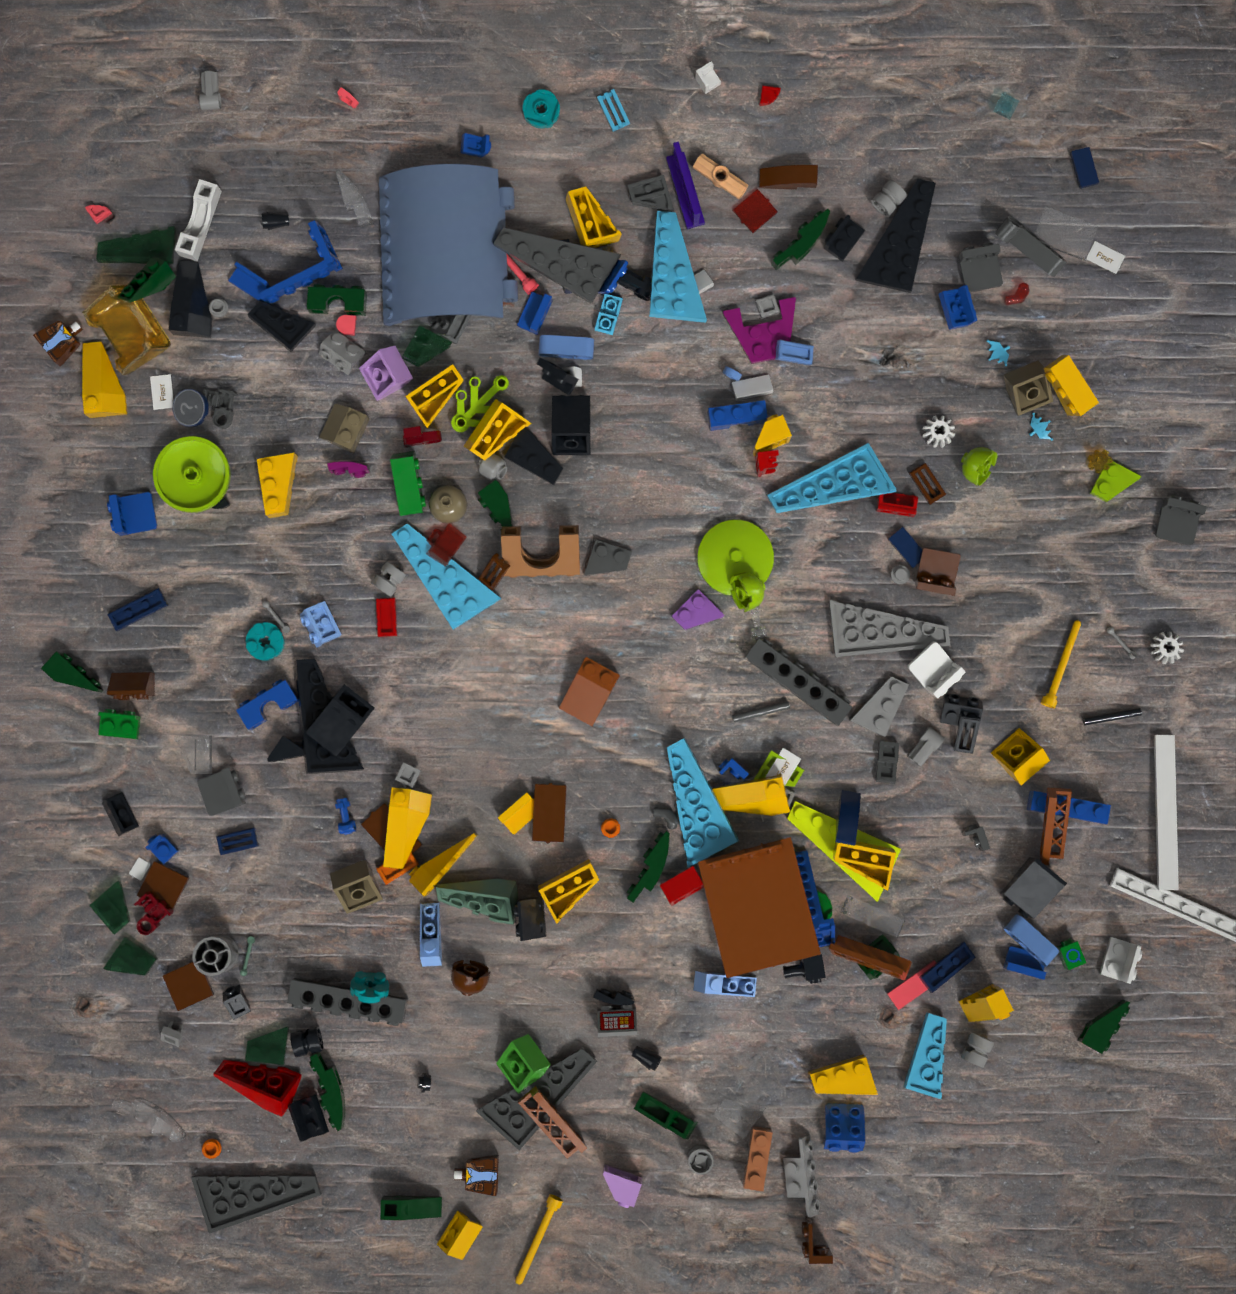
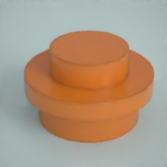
[601,818,620,838]
[202,1139,222,1159]

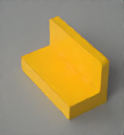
[498,792,534,834]
[437,1211,482,1260]

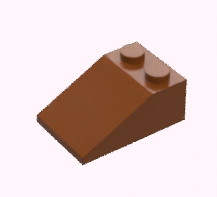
[559,657,620,727]

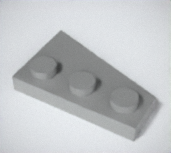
[850,676,909,737]

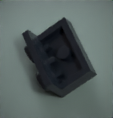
[940,694,983,729]

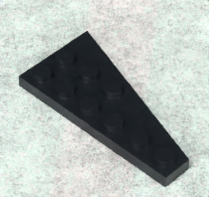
[855,179,936,293]
[294,659,364,774]

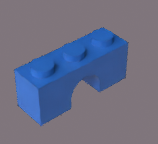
[708,400,768,431]
[236,679,298,730]

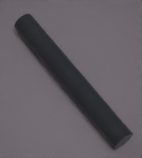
[1083,708,1142,726]

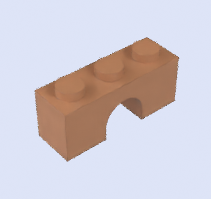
[743,1126,773,1192]

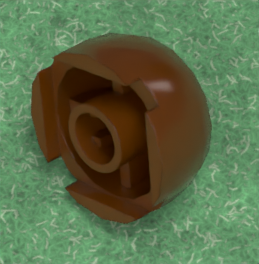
[451,960,490,996]

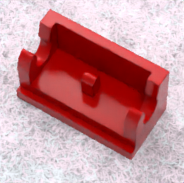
[755,450,779,477]
[876,493,918,517]
[660,866,704,906]

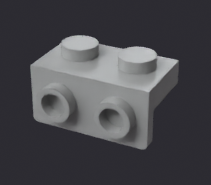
[319,330,365,375]

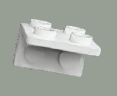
[1099,937,1142,984]

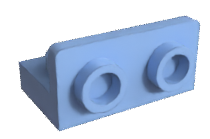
[300,601,342,648]

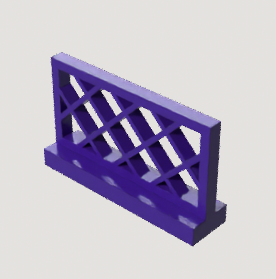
[666,141,705,230]

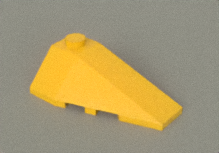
[82,341,127,418]
[409,833,478,896]

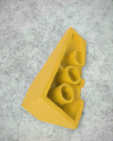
[712,774,790,816]
[383,787,432,869]

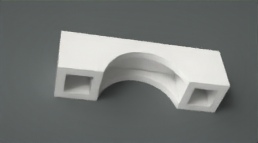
[175,179,222,261]

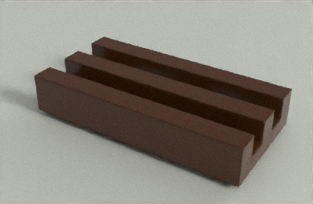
[909,463,946,506]
[478,553,510,591]

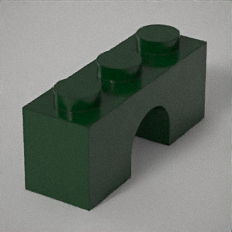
[307,284,367,316]

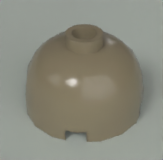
[429,485,467,524]

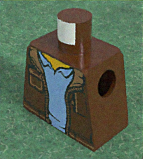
[33,320,83,366]
[454,1155,499,1196]

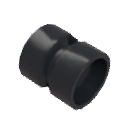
[290,1026,324,1058]

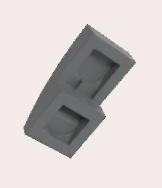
[876,741,899,784]

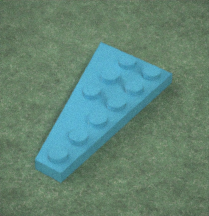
[649,211,707,323]
[767,443,896,513]
[392,524,501,630]
[667,738,739,868]

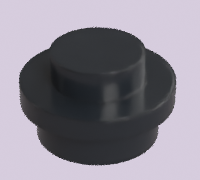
[417,1073,431,1093]

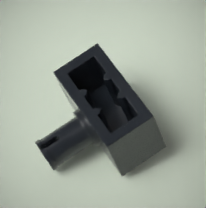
[783,954,826,984]

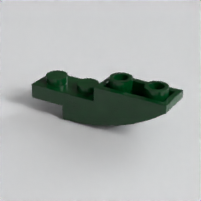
[771,209,830,270]
[626,831,670,903]
[309,1052,345,1132]

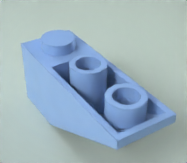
[420,903,442,967]
[693,971,757,997]

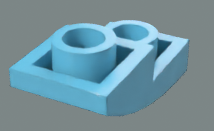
[595,294,623,335]

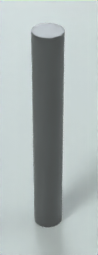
[732,701,790,723]

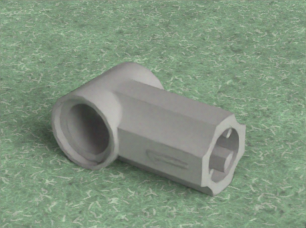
[199,71,222,110]
[907,726,945,767]

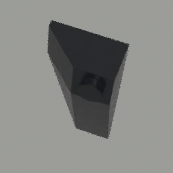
[168,261,213,338]

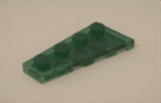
[96,226,176,264]

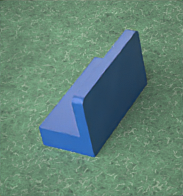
[228,262,271,301]
[517,292,553,335]
[1003,946,1047,980]

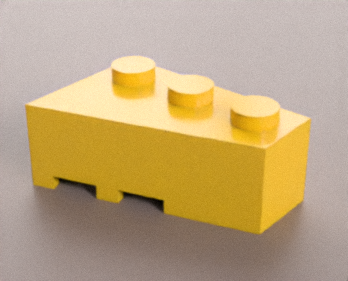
[464,399,532,461]
[833,841,896,891]

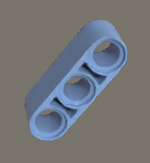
[538,335,594,360]
[1004,914,1059,967]

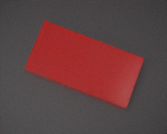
[376,598,397,637]

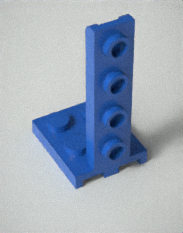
[260,220,343,303]
[795,850,835,947]

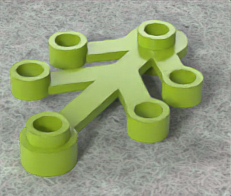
[451,375,509,432]

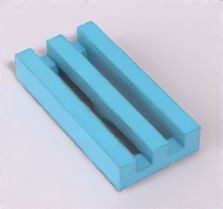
[597,89,630,132]

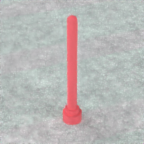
[507,254,539,295]

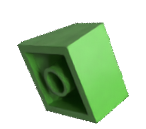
[496,1034,551,1094]

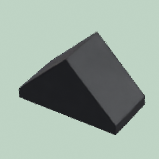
[267,736,304,763]

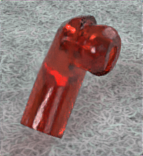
[1004,283,1030,305]

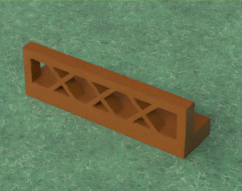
[1039,788,1072,865]
[829,935,912,981]
[518,1086,587,1159]

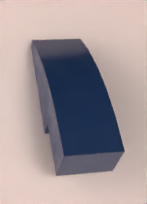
[835,790,861,846]

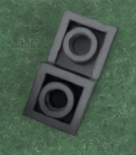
[593,988,635,1005]

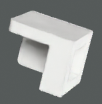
[695,61,721,94]

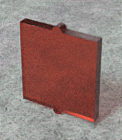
[733,189,778,233]

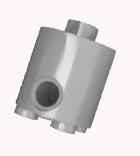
[192,934,239,976]

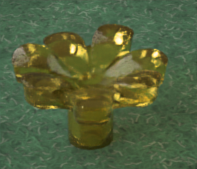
[1088,450,1113,473]

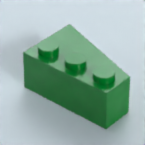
[390,451,426,516]

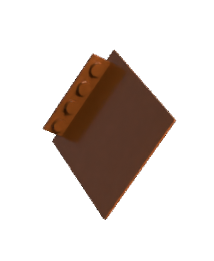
[698,837,821,978]

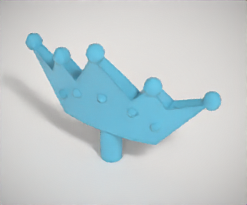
[986,340,1010,366]
[1029,412,1053,441]

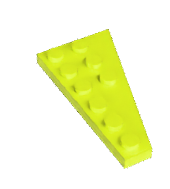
[787,801,901,902]

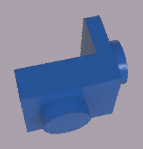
[460,133,491,158]

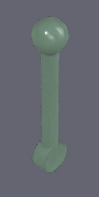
[240,936,255,976]

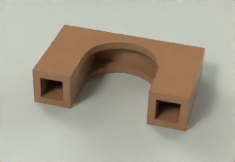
[501,525,580,578]

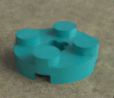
[523,89,560,129]
[246,622,285,661]
[350,971,390,1003]

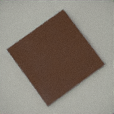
[136,861,189,910]
[163,962,214,1011]

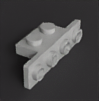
[783,1135,820,1217]

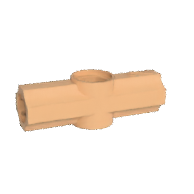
[693,154,749,199]

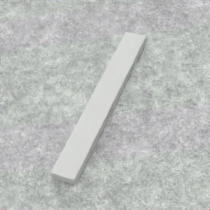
[1154,735,1179,890]
[1109,868,1236,942]

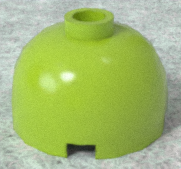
[961,447,997,486]
[729,572,765,612]

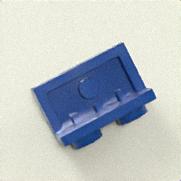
[938,285,977,330]

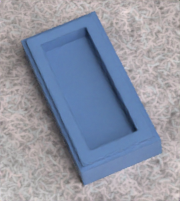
[775,340,814,366]

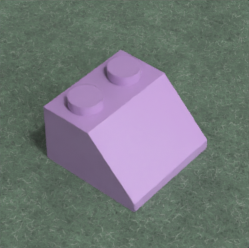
[359,346,413,401]
[603,1165,642,1208]

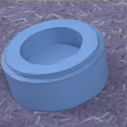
[723,366,742,381]

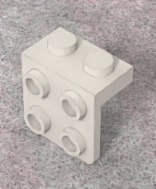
[908,641,966,699]

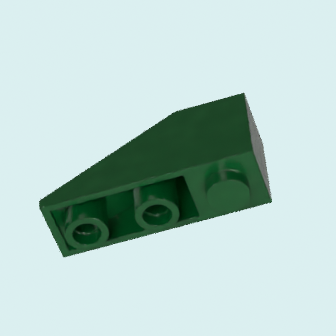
[117,257,176,303]
[477,480,513,531]
[41,651,103,693]
[1077,1000,1130,1054]
[380,1196,442,1220]

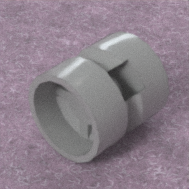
[871,180,907,217]
[371,561,406,597]
[961,1032,994,1068]
[688,1145,714,1175]

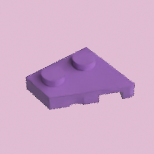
[671,589,724,630]

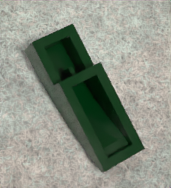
[634,1092,698,1139]

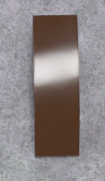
[759,165,818,190]

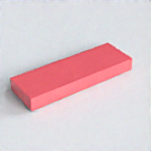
[886,960,936,1010]

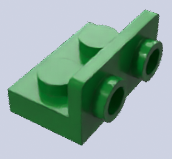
[98,709,141,739]

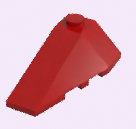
[213,1060,302,1117]

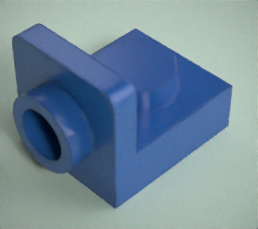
[719,758,749,780]
[145,834,179,864]

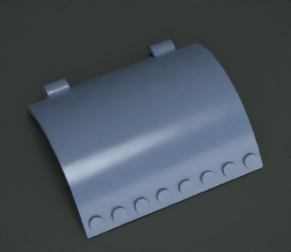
[379,164,518,326]

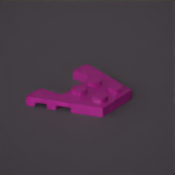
[723,297,796,364]

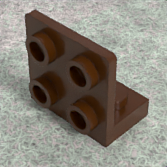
[915,547,961,596]
[802,1216,833,1264]

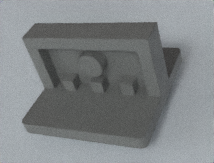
[429,315,471,344]

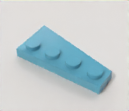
[903,1012,947,1099]

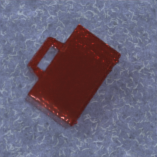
[426,523,467,566]

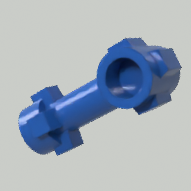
[335,798,356,835]

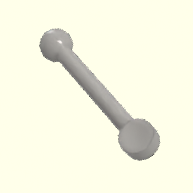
[262,601,290,633]
[1107,627,1137,659]

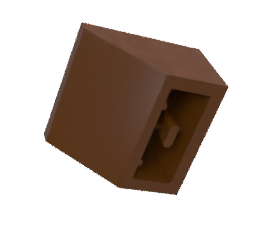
[107,672,155,700]

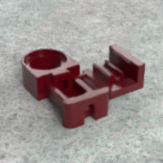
[403,426,442,448]
[134,891,174,935]

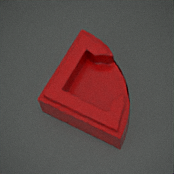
[760,85,781,106]

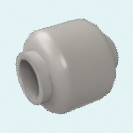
[478,454,507,481]

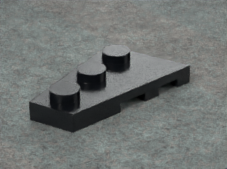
[247,301,316,352]
[504,427,563,485]

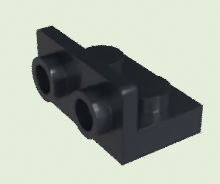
[824,215,865,262]
[537,357,579,395]
[288,1095,329,1142]

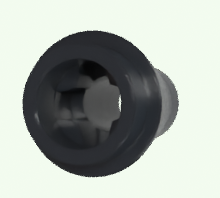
[262,211,289,230]
[632,1046,662,1071]

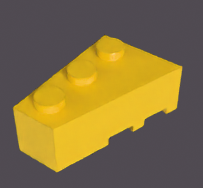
[565,186,622,248]
[1044,355,1099,416]
[405,364,464,429]
[257,453,298,518]
[538,859,599,924]
[959,984,1014,1022]
[808,1054,878,1095]

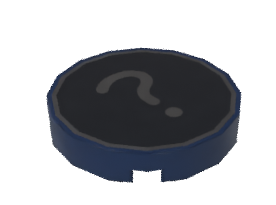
[173,389,209,427]

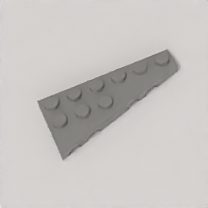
[829,600,950,658]

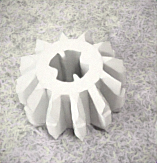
[922,415,955,448]
[1150,632,1184,664]

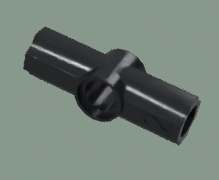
[617,269,652,301]

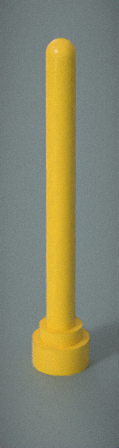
[1040,620,1081,709]
[515,1194,563,1285]

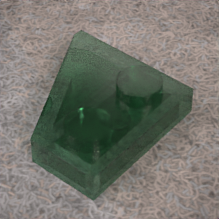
[402,325,452,367]
[89,881,131,935]
[103,937,157,976]
[245,1026,289,1065]

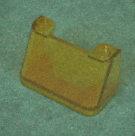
[82,285,171,375]

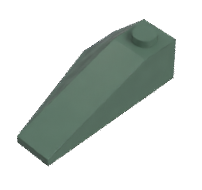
[436,879,518,925]

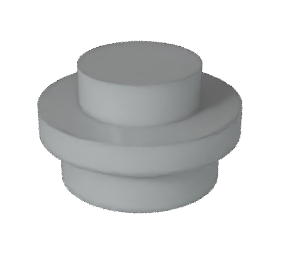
[209,298,228,318]
[891,565,910,585]

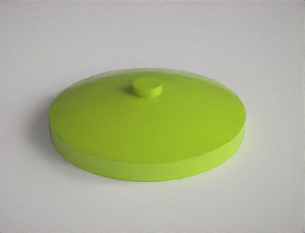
[153,436,231,513]
[697,520,774,596]

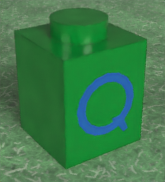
[1056,938,1086,970]

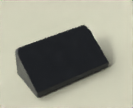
[102,792,139,836]

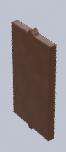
[532,783,566,844]
[361,803,422,854]

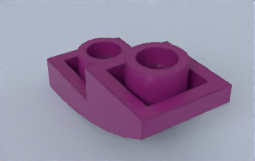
[327,461,370,478]

